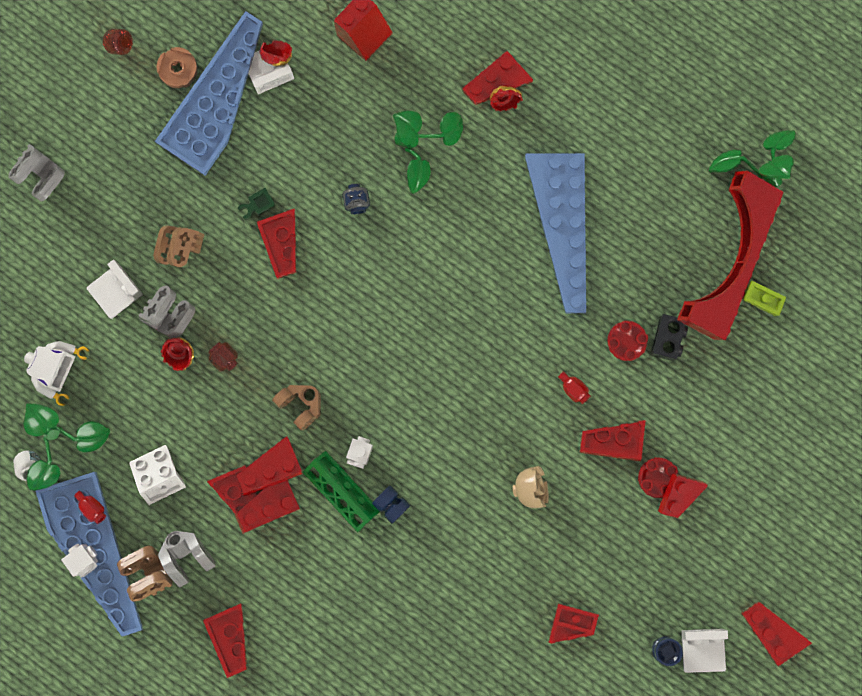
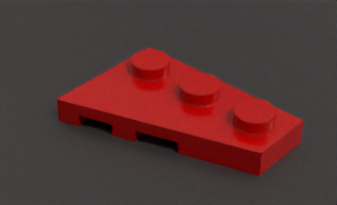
[257,208,296,279]
[236,436,302,496]
[235,480,300,534]
[741,602,812,667]
[203,603,247,678]

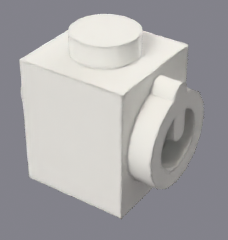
[346,436,373,469]
[61,544,98,578]

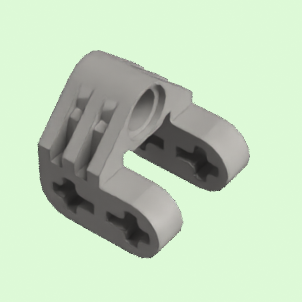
[8,144,65,202]
[138,286,195,338]
[158,531,216,588]

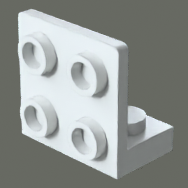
[249,51,294,94]
[87,259,143,319]
[129,445,186,505]
[681,629,728,673]

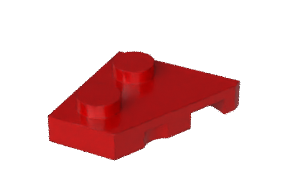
[658,473,708,518]
[548,603,599,644]

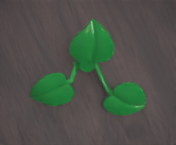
[393,110,463,194]
[709,130,796,187]
[23,403,110,491]

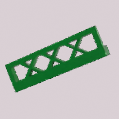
[303,451,380,533]

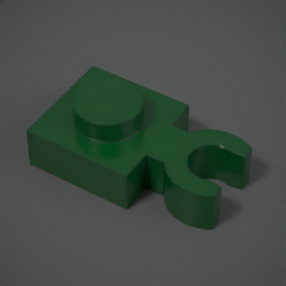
[238,188,276,220]

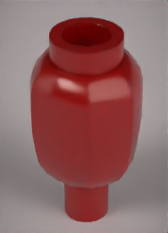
[558,371,591,404]
[74,491,106,524]

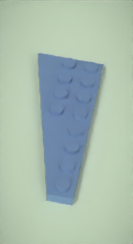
[525,153,586,313]

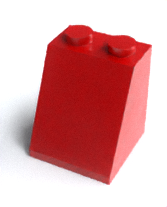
[334,0,393,61]

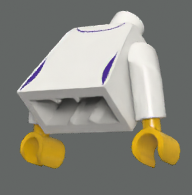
[24,341,89,406]

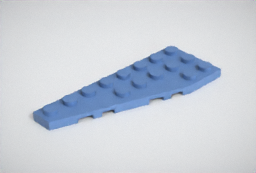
[155,11,263,176]
[36,472,143,637]

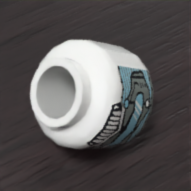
[13,450,41,481]

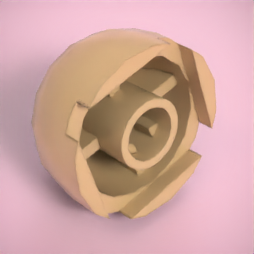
[513,466,549,508]

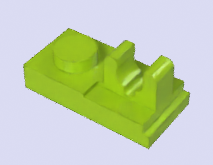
[744,281,786,316]

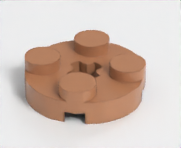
[157,47,198,88]

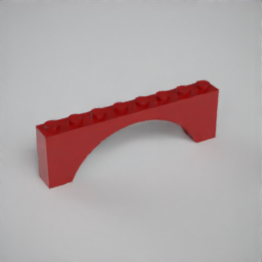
[677,171,784,341]

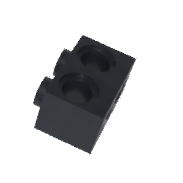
[650,314,688,361]

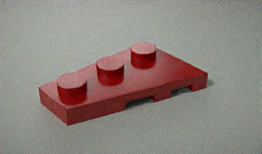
[462,51,533,105]
[579,420,646,461]
[207,465,257,514]

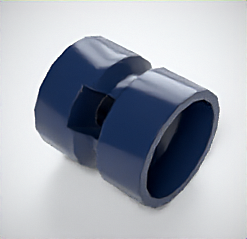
[372,485,411,524]
[652,636,683,666]

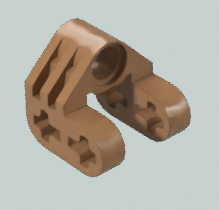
[154,226,205,267]
[272,385,321,431]
[117,546,172,602]

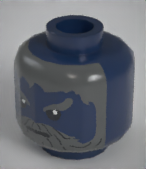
[342,184,370,215]

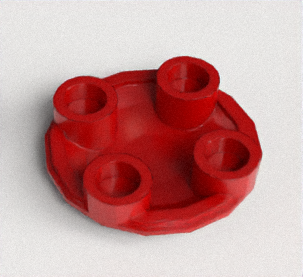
[607,321,648,361]
[638,457,678,498]

